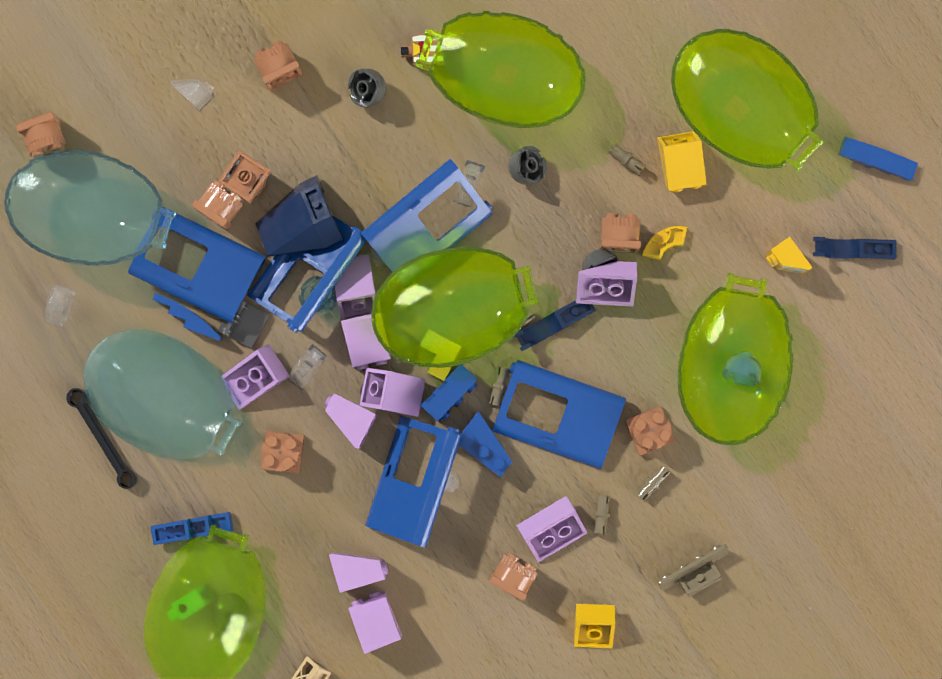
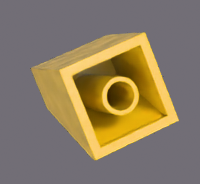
[657,131,707,192]

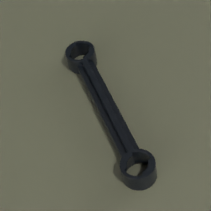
[66,388,138,489]

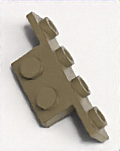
[658,544,729,597]

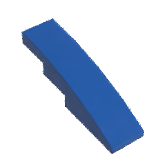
[838,137,918,181]
[153,293,223,341]
[150,512,234,545]

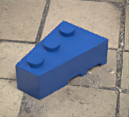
[421,364,478,422]
[459,411,512,477]

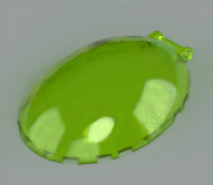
[415,11,586,128]
[671,29,825,172]
[371,247,539,368]
[677,273,794,445]
[144,524,266,679]

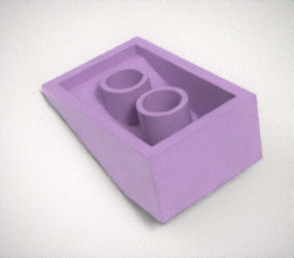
[576,261,637,307]
[219,345,290,410]

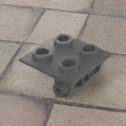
[218,301,269,349]

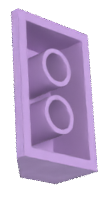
[516,496,587,562]

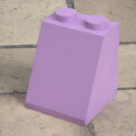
[335,254,380,319]
[341,312,391,371]
[359,368,425,417]
[324,393,377,449]
[329,552,389,593]
[348,591,402,654]

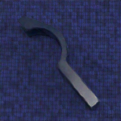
[813,237,896,260]
[513,300,596,351]

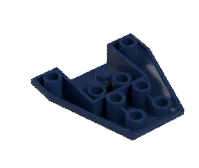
[255,175,344,257]

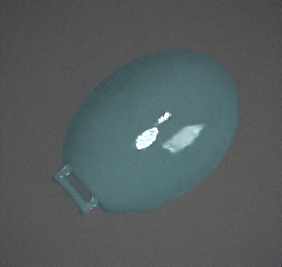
[4,150,176,266]
[83,330,242,459]

